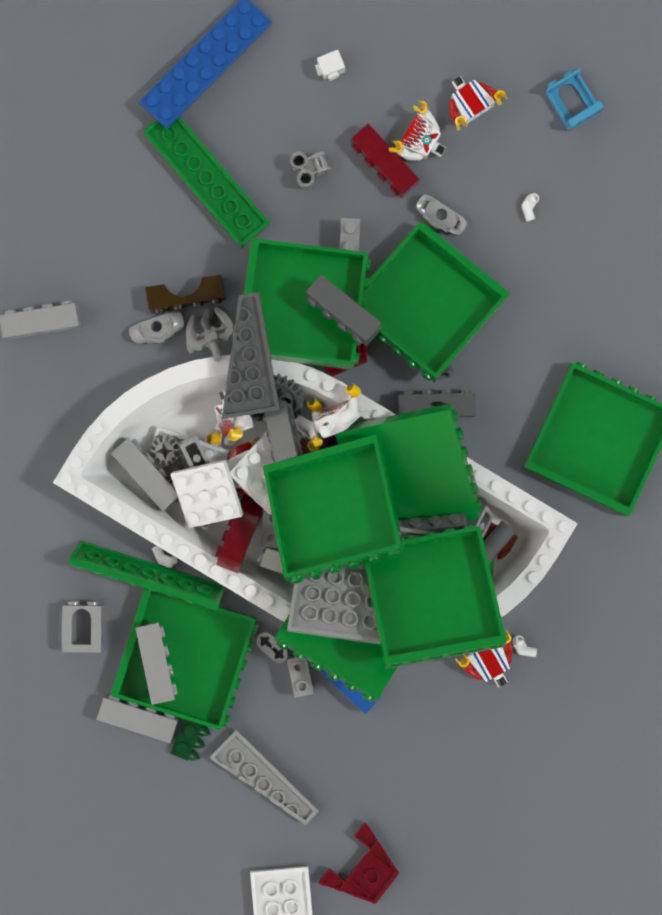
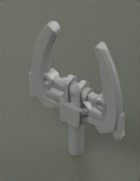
[186,307,235,362]

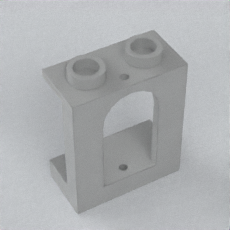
[62,601,104,653]

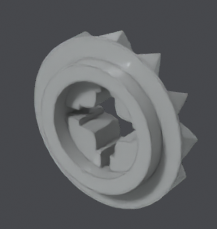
[150,435,181,466]

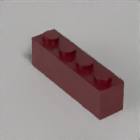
[351,123,420,198]
[215,495,263,573]

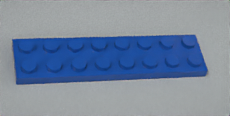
[139,0,272,129]

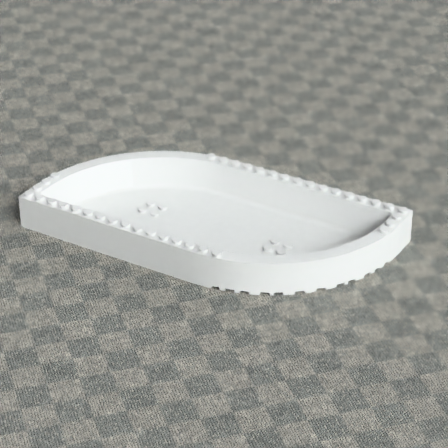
[53,355,578,622]

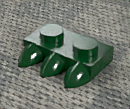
[170,719,211,761]

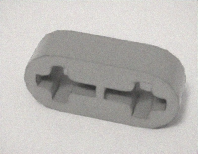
[256,632,288,663]

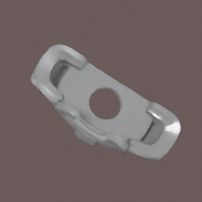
[416,194,468,235]
[129,312,184,344]

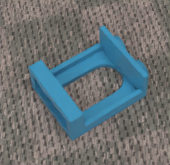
[545,68,604,131]

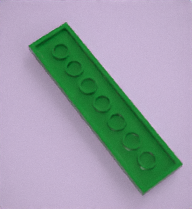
[143,117,270,248]
[68,540,226,610]

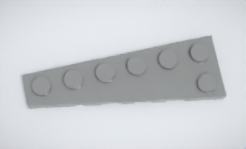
[209,729,319,825]

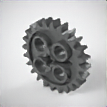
[252,373,305,422]

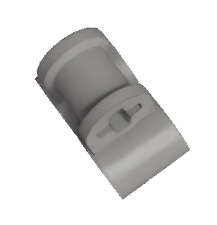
[290,151,332,190]

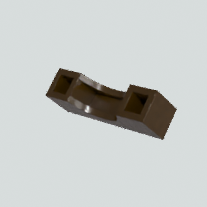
[145,274,226,314]

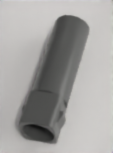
[484,521,516,563]

